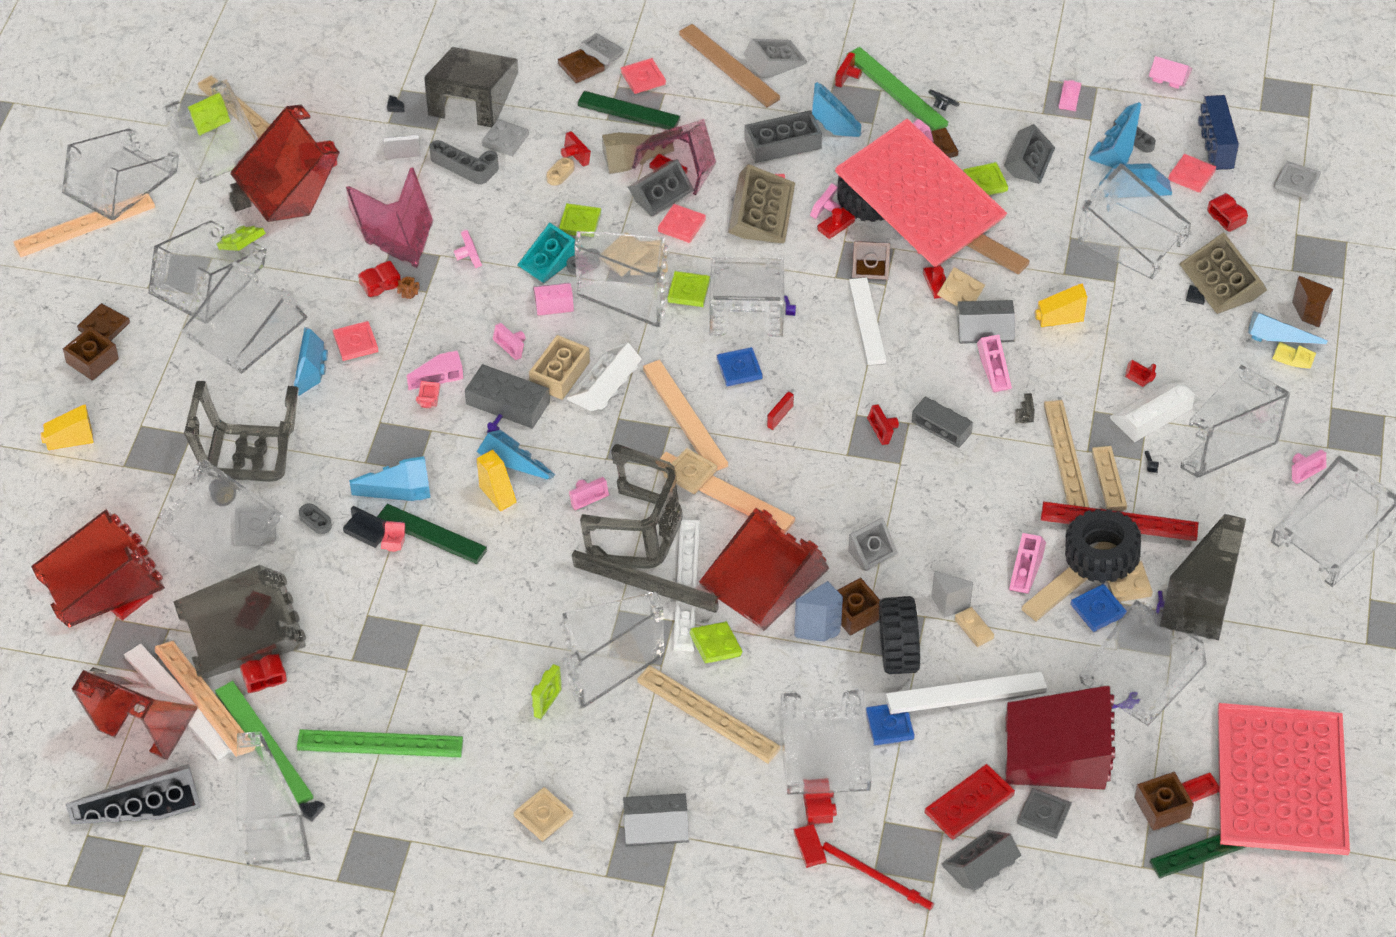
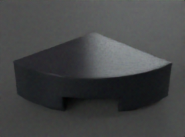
[387,95,405,112]
[1186,285,1205,305]
[295,801,325,822]

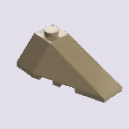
[602,132,674,174]

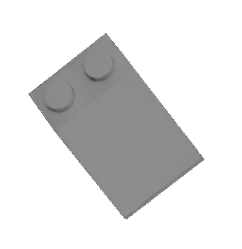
[743,39,807,77]

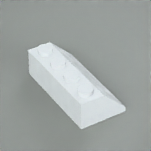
[567,343,641,411]
[1110,383,1195,442]

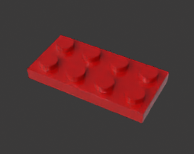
[924,764,1015,840]

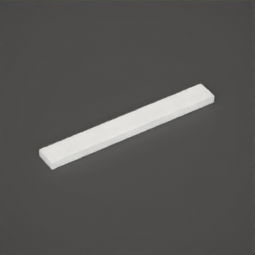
[674,520,700,651]
[124,644,231,760]
[885,672,1047,714]

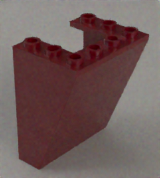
[1005,686,1116,790]

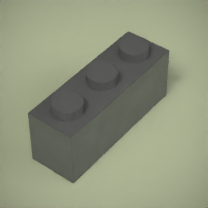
[912,396,973,448]

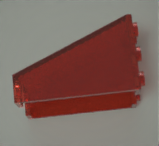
[230,104,340,222]
[699,508,829,631]
[31,509,165,628]
[71,670,198,760]

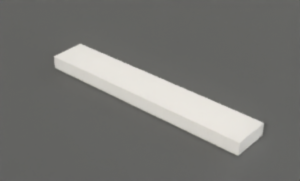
[849,278,886,365]

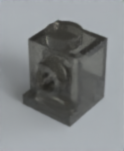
[229,180,252,212]

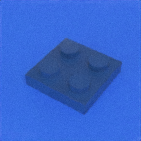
[716,347,763,386]
[1070,584,1127,632]
[865,704,915,746]

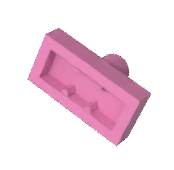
[1059,80,1081,111]
[810,184,841,219]
[454,230,482,268]
[493,323,525,360]
[1292,450,1327,484]
[569,477,609,510]

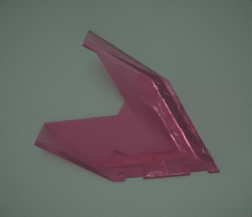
[632,119,716,195]
[346,167,433,269]

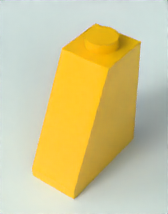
[1035,283,1087,327]
[41,404,94,450]
[477,450,517,512]

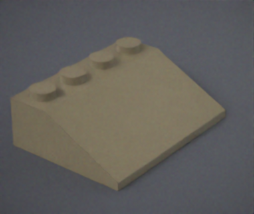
[728,164,795,244]
[1179,232,1267,314]

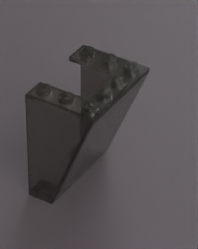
[424,47,518,128]
[1160,514,1246,640]
[173,565,306,678]

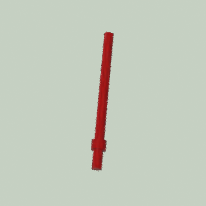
[822,842,934,911]

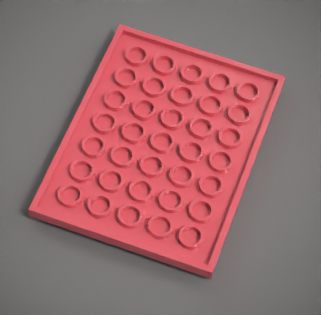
[835,119,1007,267]
[1218,703,1350,855]

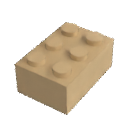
[529,335,590,400]

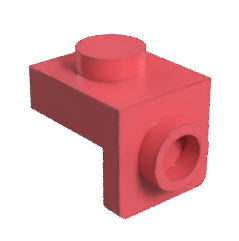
[416,381,441,408]
[381,521,405,552]

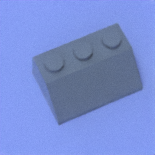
[794,581,843,642]

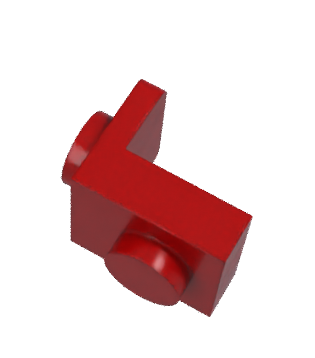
[1125,360,1157,387]

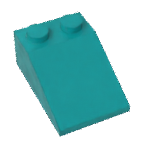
[517,222,583,283]

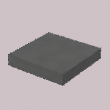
[1017,788,1072,839]

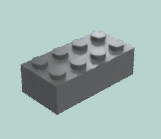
[744,110,822,163]
[465,364,550,429]

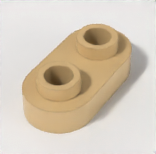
[546,158,574,186]

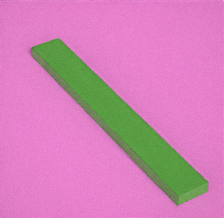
[847,47,948,131]
[215,681,314,808]
[297,729,464,757]

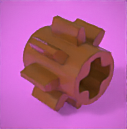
[397,277,420,299]

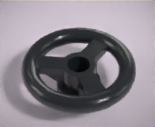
[928,89,960,111]

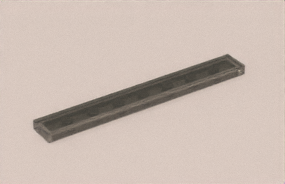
[572,550,719,613]

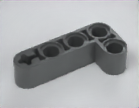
[429,140,499,184]

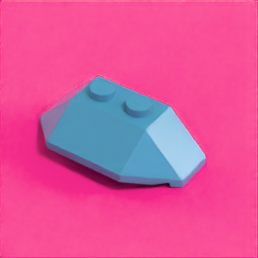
[812,82,861,137]
[1099,163,1172,198]
[294,327,328,396]

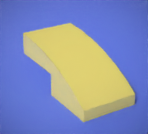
[1272,342,1316,368]

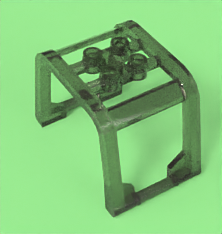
[184,381,299,482]
[580,444,683,569]

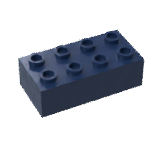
[1198,95,1239,170]

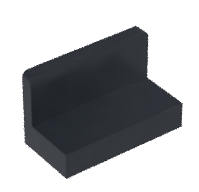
[343,506,385,548]

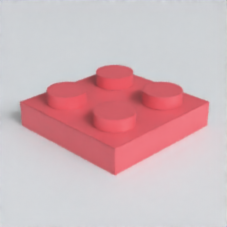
[621,58,666,94]
[1168,154,1216,193]
[658,204,706,243]
[333,321,379,361]

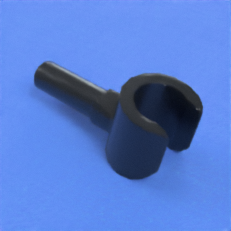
[1145,451,1159,473]

